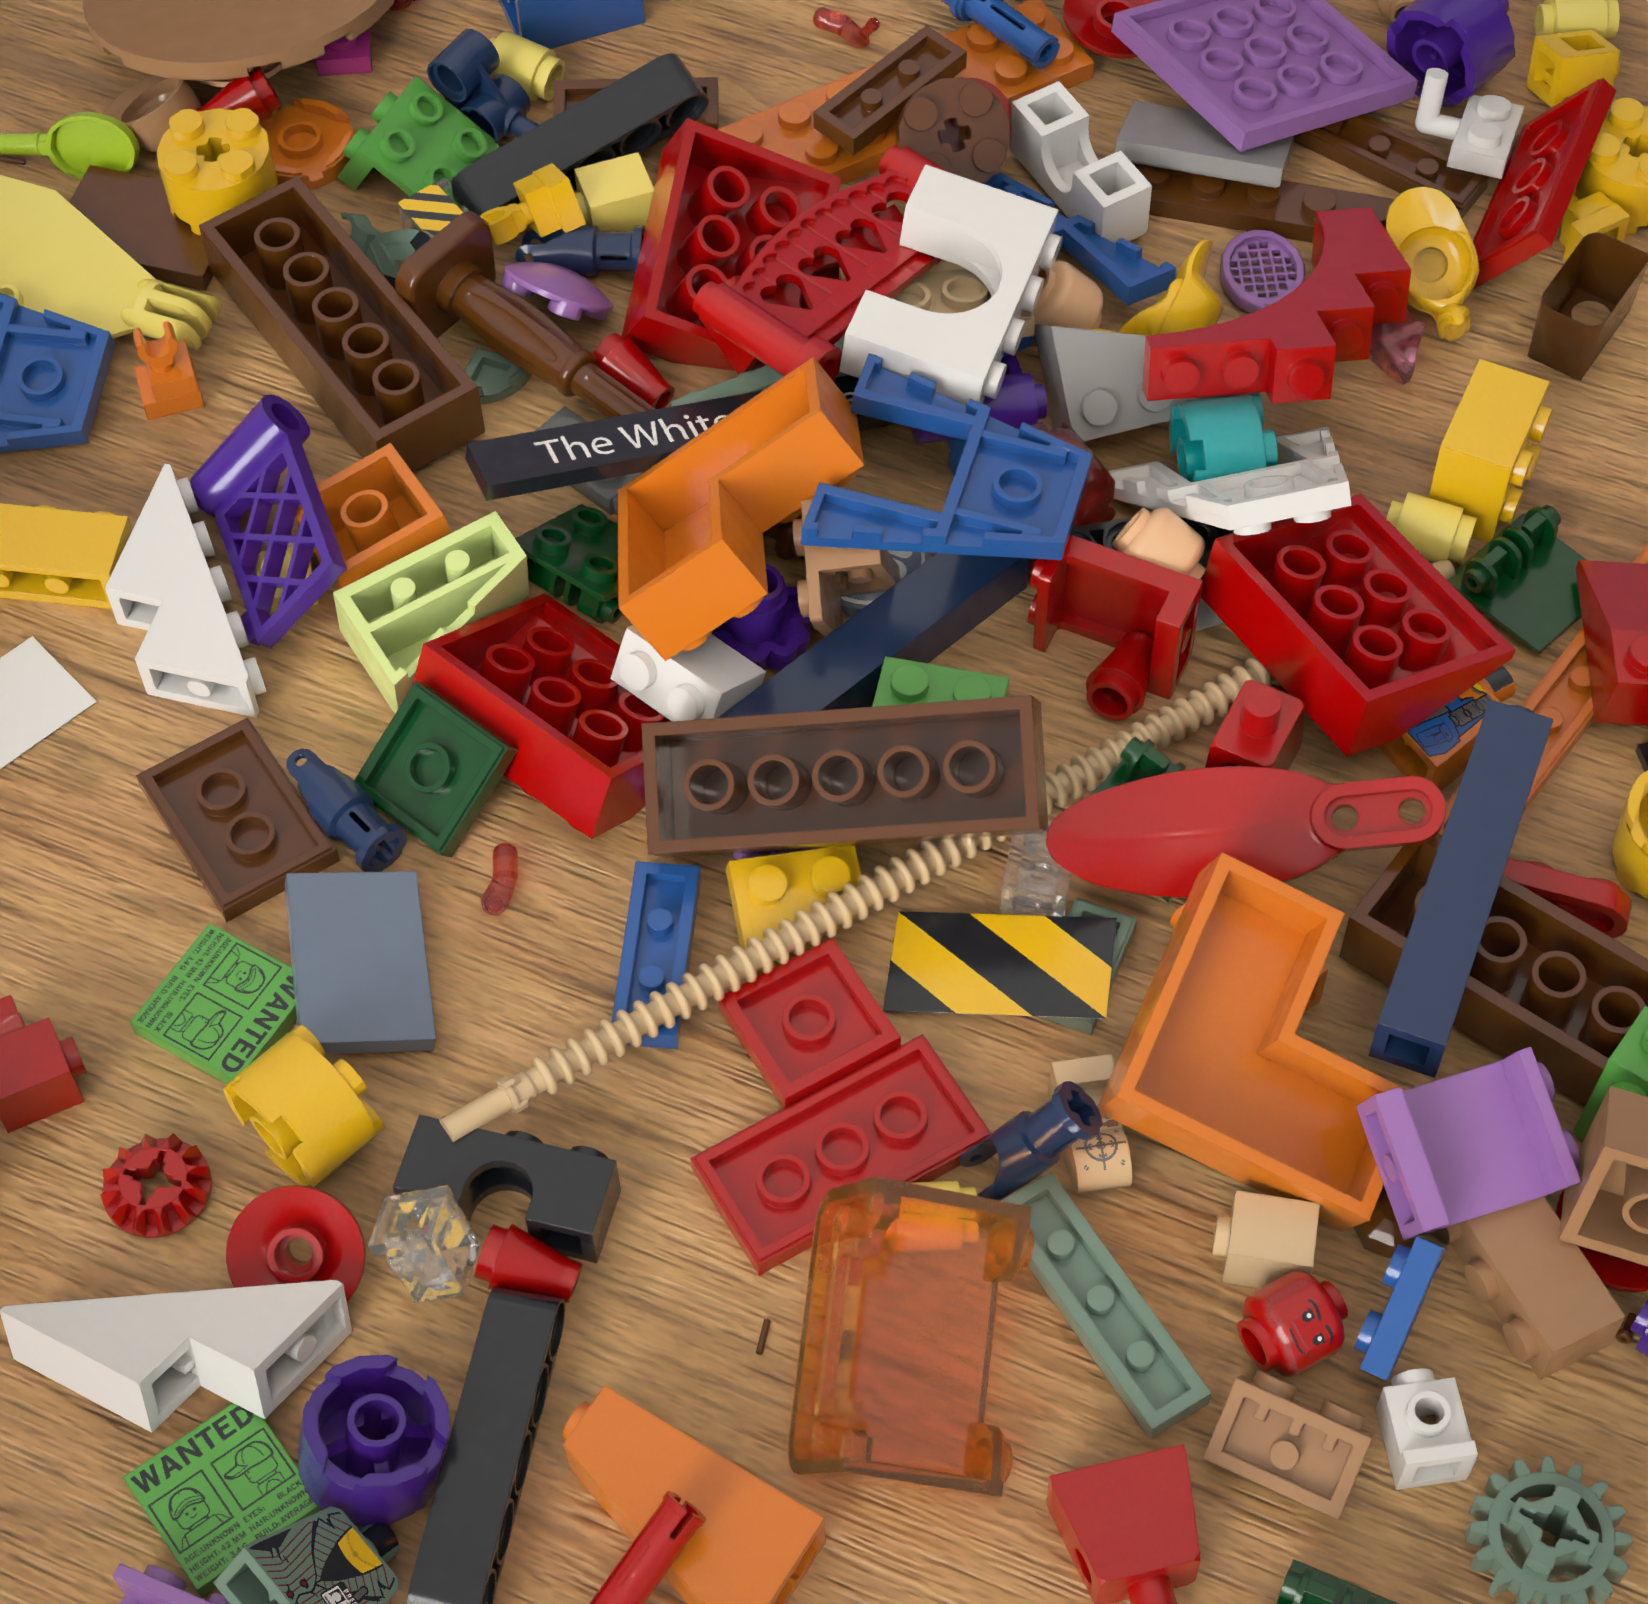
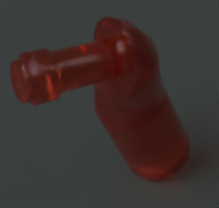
[813,7,880,48]
[480,843,518,916]

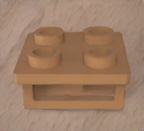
[793,499,900,637]

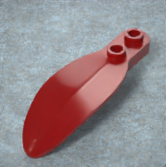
[1045,766,1446,898]

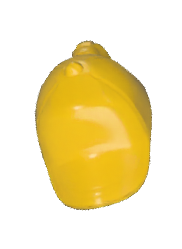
[1386,187,1479,342]
[1090,239,1223,336]

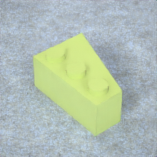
[333,511,529,714]

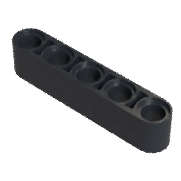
[449,53,709,216]
[407,1286,565,1604]

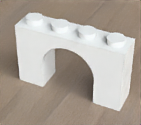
[839,164,1062,405]

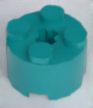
[1169,393,1278,482]

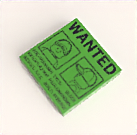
[130,923,297,1085]
[123,1403,321,1598]

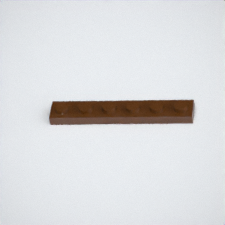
[1132,163,1462,243]

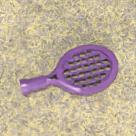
[1220,230,1305,313]

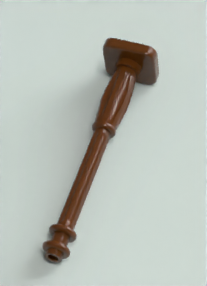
[395,211,805,560]

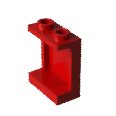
[1027,534,1203,700]

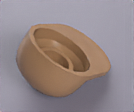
[103,75,201,152]

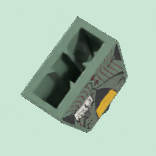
[213,1506,399,1604]

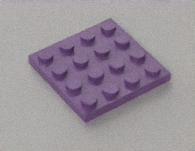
[1111,0,1418,152]

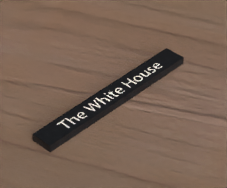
[465,375,896,501]

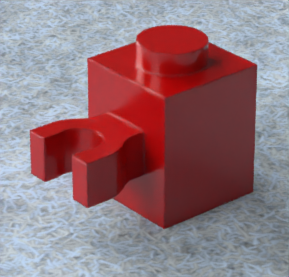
[0,995,87,1133]

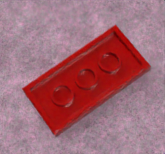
[1473,78,1617,289]
[690,1034,991,1276]

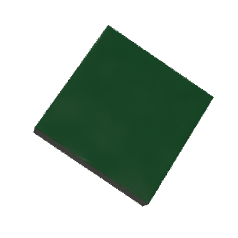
[354,681,518,857]

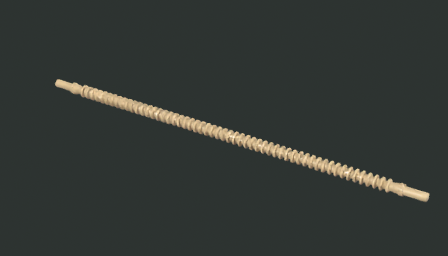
[439,559,1456,1142]

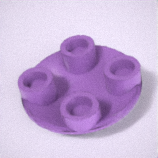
[501,261,613,321]

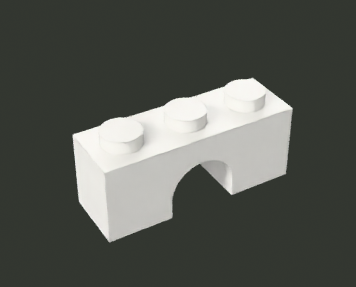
[1010,81,1152,244]

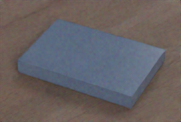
[285,871,436,1054]

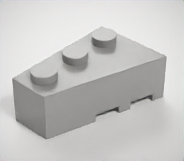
[1034,324,1235,444]

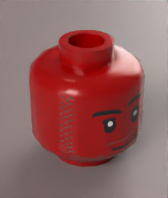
[1237,1270,1348,1377]

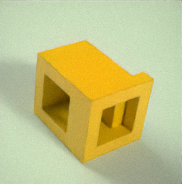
[1526,29,1621,108]

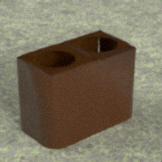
[1527,233,1648,381]

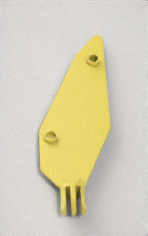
[0,175,222,351]

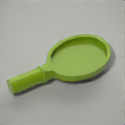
[0,112,140,179]

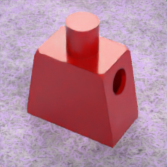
[1205,680,1306,770]
[1046,1444,1200,1604]

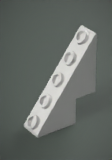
[105,464,266,718]
[0,1280,352,1433]

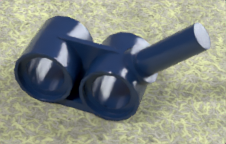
[427,29,539,144]

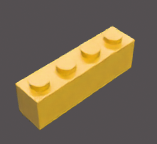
[0,503,132,609]

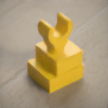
[480,163,586,245]
[1559,190,1630,263]

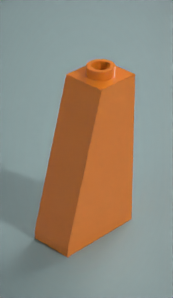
[562,1385,826,1604]

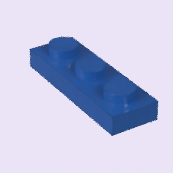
[611,861,701,1049]

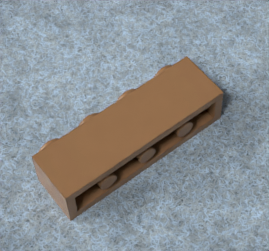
[1433,1196,1625,1380]

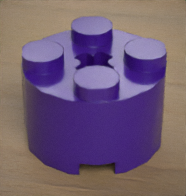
[1386,0,1516,107]
[298,1355,450,1526]

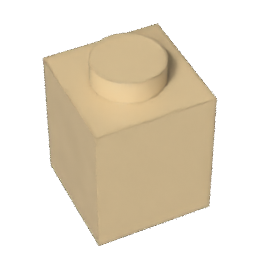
[1212,1190,1320,1288]

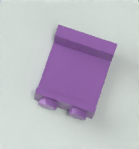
[1356,1047,1581,1241]

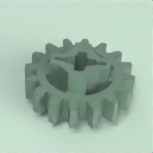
[1465,1456,1632,1604]

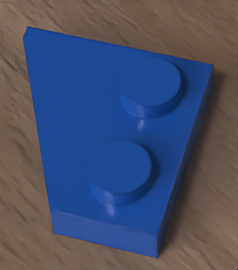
[1354,1236,1447,1381]

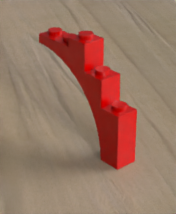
[1142,207,1411,404]

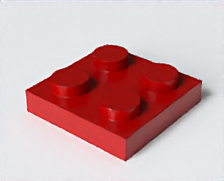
[718,938,901,1108]

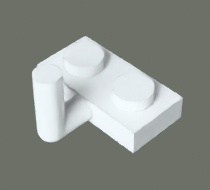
[1415,68,1525,179]

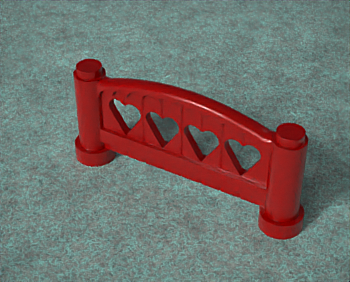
[692,145,951,382]

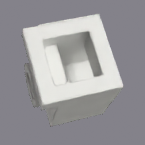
[1376,1368,1478,1490]

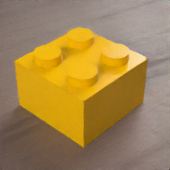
[1428,359,1553,543]

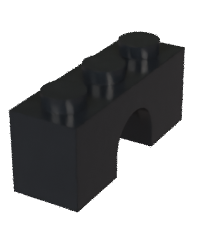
[393,1115,621,1263]

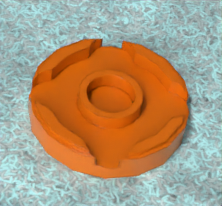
[260,98,354,189]

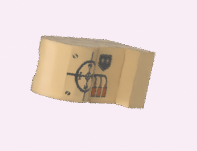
[1048,1054,1132,1194]

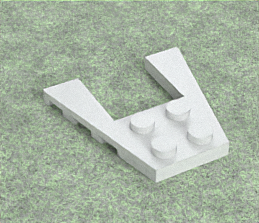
[1101,427,1351,535]

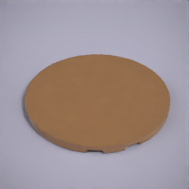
[83,0,395,80]

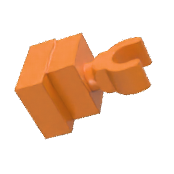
[133,321,205,420]

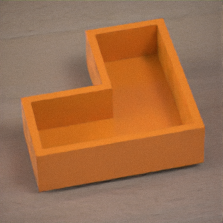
[618,357,864,661]
[1098,852,1407,1232]

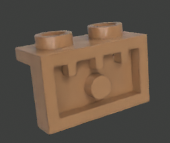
[1203,1369,1374,1520]

